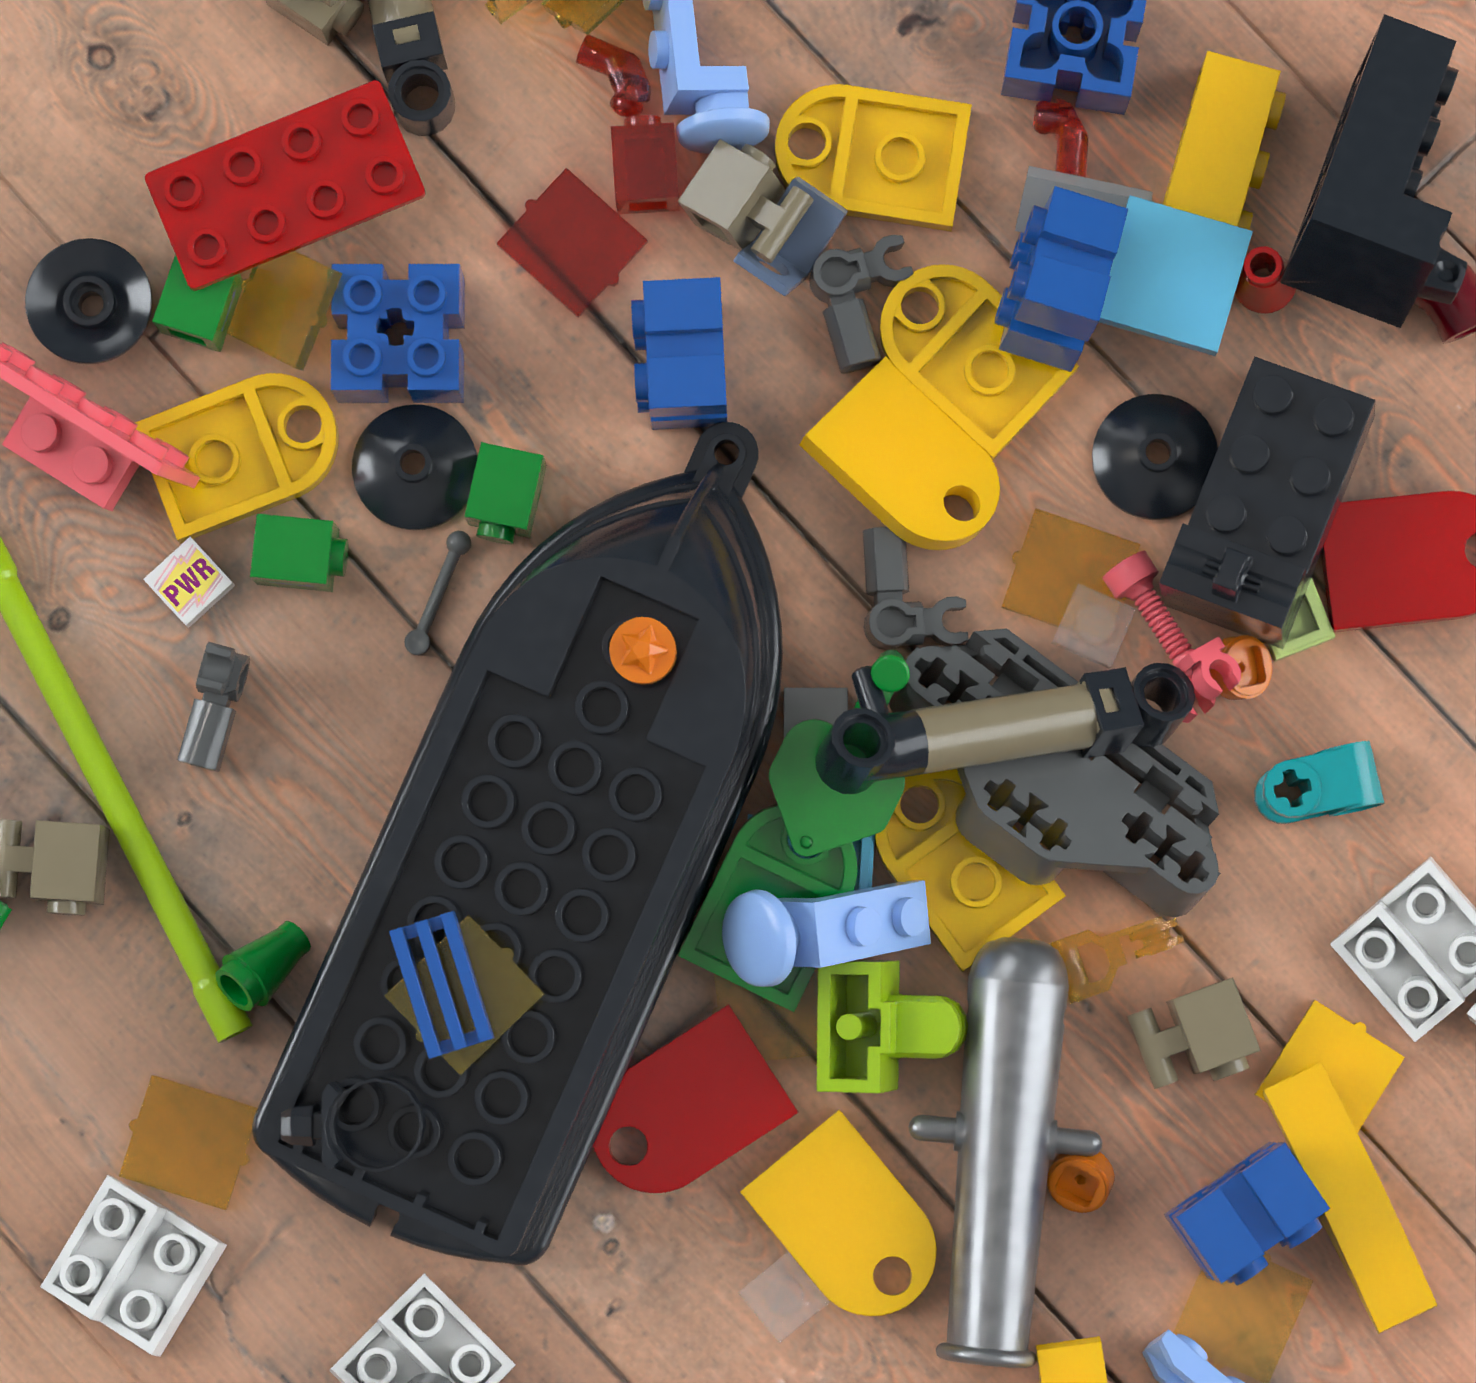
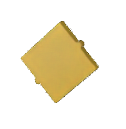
[1254,1000,1405,1133]

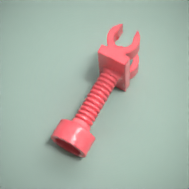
[1102,550,1241,723]

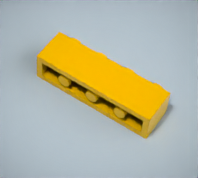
[1162,51,1286,230]

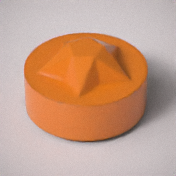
[609,617,677,684]
[1209,635,1272,700]
[1047,1152,1115,1213]

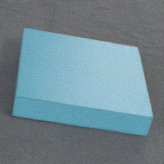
[1099,195,1253,356]

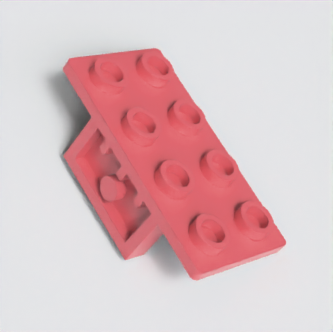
[0,342,201,511]

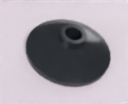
[25,238,153,364]
[1092,394,1218,520]
[352,404,478,530]

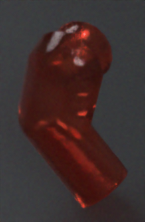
[576,34,652,118]
[1033,98,1089,178]

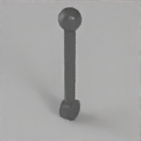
[404,530,471,656]

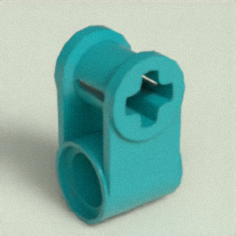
[1254,741,1385,824]

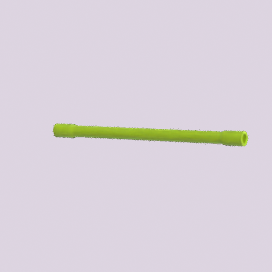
[0,536,253,1043]

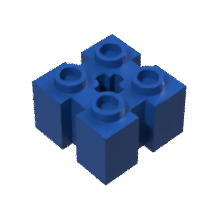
[1001,0,1146,115]
[994,186,1128,372]
[331,264,465,403]
[631,277,727,430]
[1164,1142,1330,1286]

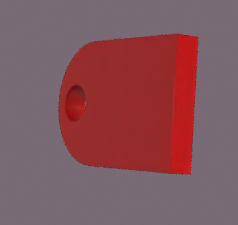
[1321,491,1476,632]
[593,1004,799,1193]

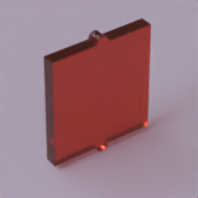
[496,168,648,318]

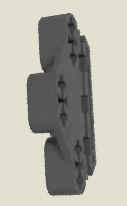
[889,628,1221,917]

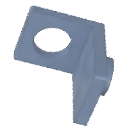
[733,177,848,296]

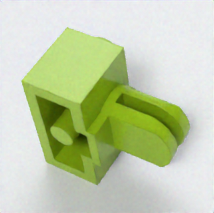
[817,960,968,1093]

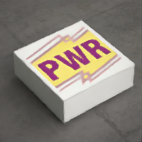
[143,537,235,628]

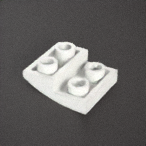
[1330,857,1476,1042]
[40,1175,227,1357]
[330,1274,516,1383]

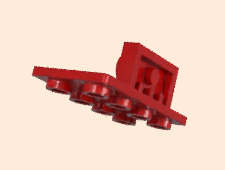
[145,80,426,291]

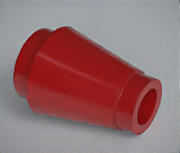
[1235,246,1296,314]

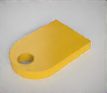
[775,84,972,232]
[880,264,1079,460]
[799,356,1000,550]
[135,373,339,544]
[875,769,1066,972]
[740,1110,937,1316]

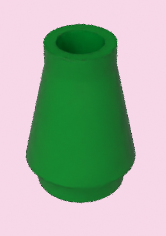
[215,921,311,1011]

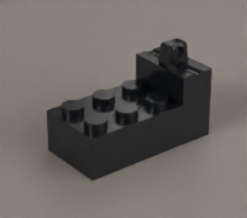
[1280,14,1468,328]
[1159,356,1376,649]

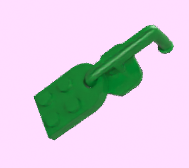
[678,650,910,1012]

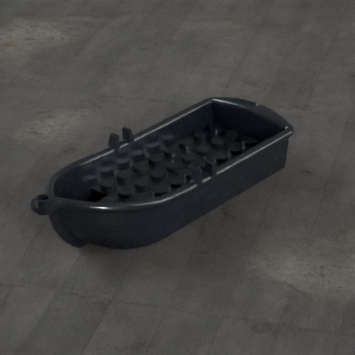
[252,422,783,1266]

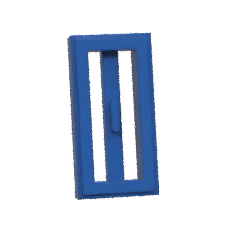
[389,911,494,1059]

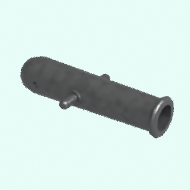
[908,937,1102,1368]

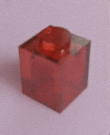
[611,115,680,215]

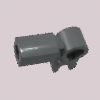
[809,235,914,374]
[863,527,968,650]
[177,642,250,772]

